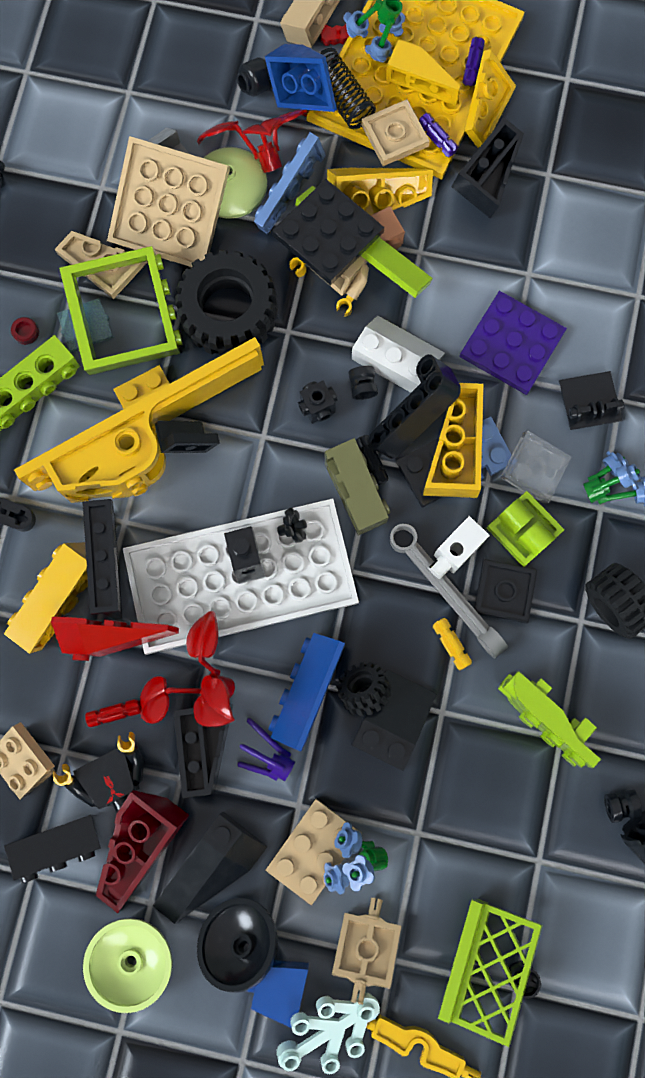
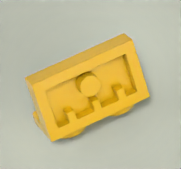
[113,365,170,409]

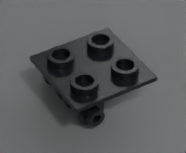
[559,371,625,430]

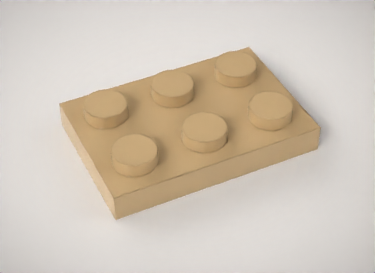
[265,799,362,906]

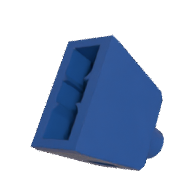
[247,960,309,1028]

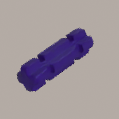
[462,37,485,87]
[419,113,458,158]

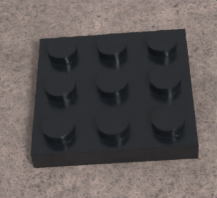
[272,179,384,285]

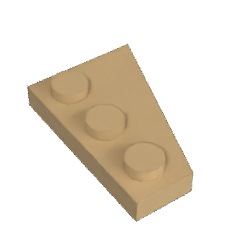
[55,231,148,299]

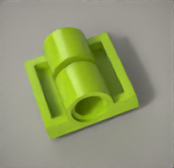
[487,491,564,567]

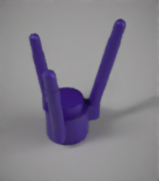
[237,718,296,782]

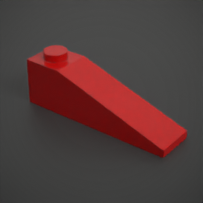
[51,617,179,661]

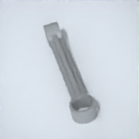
[390,524,508,658]

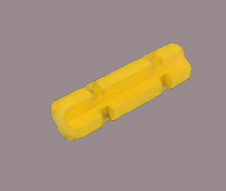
[433,618,472,670]

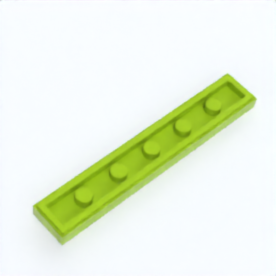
[295,186,433,298]

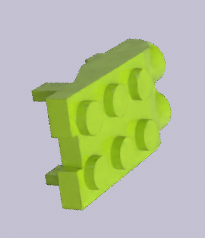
[497,671,601,768]

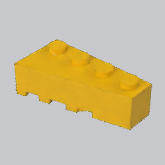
[423,383,483,498]
[4,542,88,654]

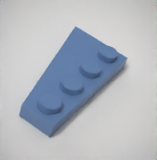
[254,132,326,234]

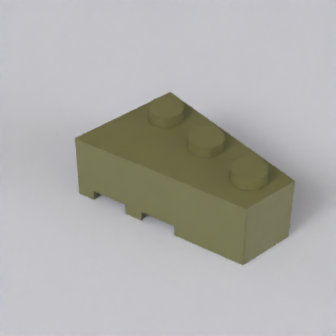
[325,438,390,536]

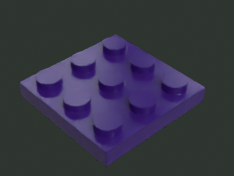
[459,291,567,395]

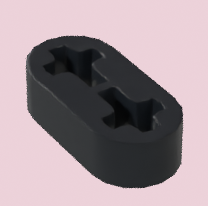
[0,497,36,532]

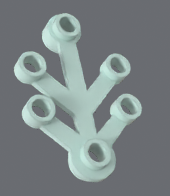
[277,992,380,1074]

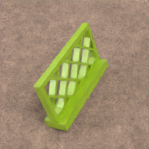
[438,899,543,1047]

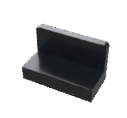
[155,421,220,453]

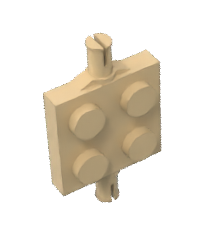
[332,898,401,1005]

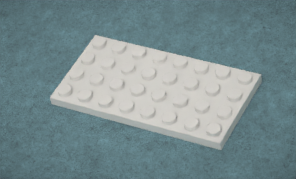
[123,499,359,655]

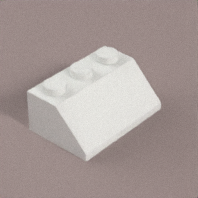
[352,316,445,392]

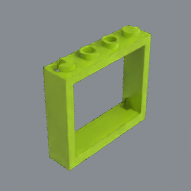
[59,246,183,375]

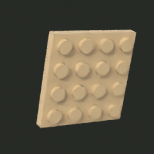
[107,136,230,267]

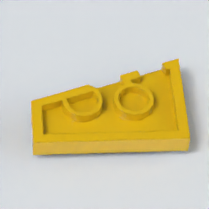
[465,49,516,148]

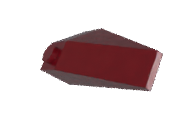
[96,790,189,913]

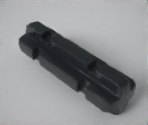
[356,435,389,485]

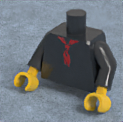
[53,732,144,813]

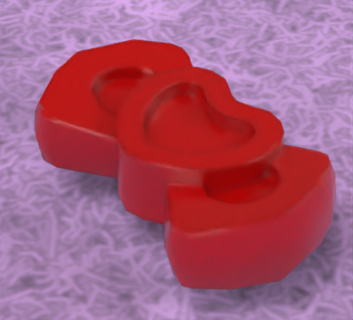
[319,24,349,46]

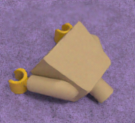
[290,256,369,317]

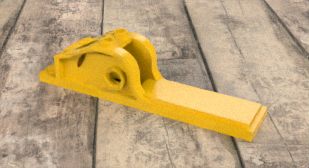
[14,337,264,503]

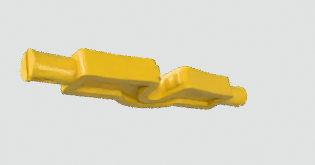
[366,1015,481,1078]

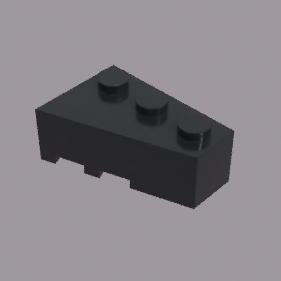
[174,703,233,798]
[4,815,101,884]

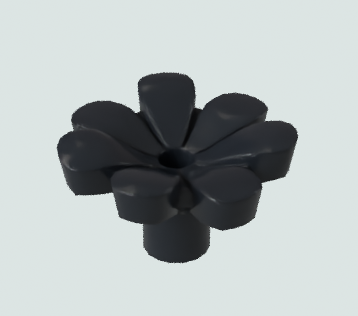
[277,508,307,543]

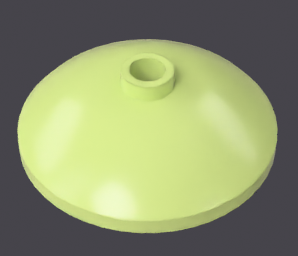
[204,147,267,219]
[83,918,172,1013]

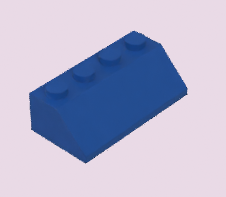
[268,633,345,752]

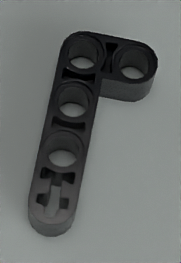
[368,354,461,459]

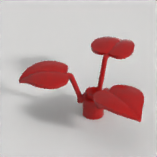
[197,109,309,173]
[139,611,235,727]

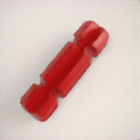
[85,699,140,727]

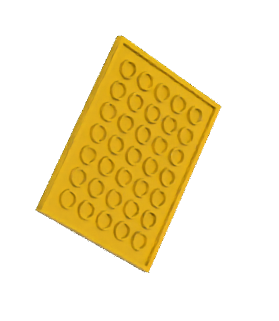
[307,0,525,179]

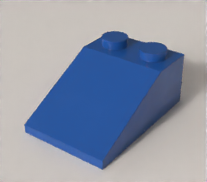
[264,44,337,112]

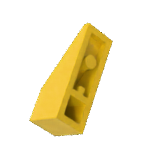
[386,39,461,105]

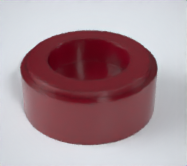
[11,317,39,345]

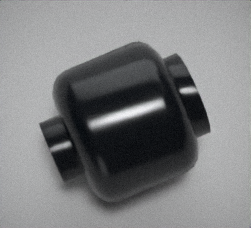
[237,57,272,97]

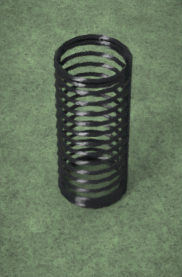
[319,47,376,129]

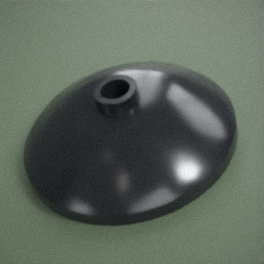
[197,898,278,993]

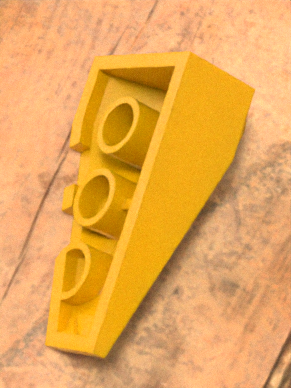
[327,168,433,216]

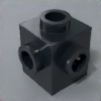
[297,380,338,424]

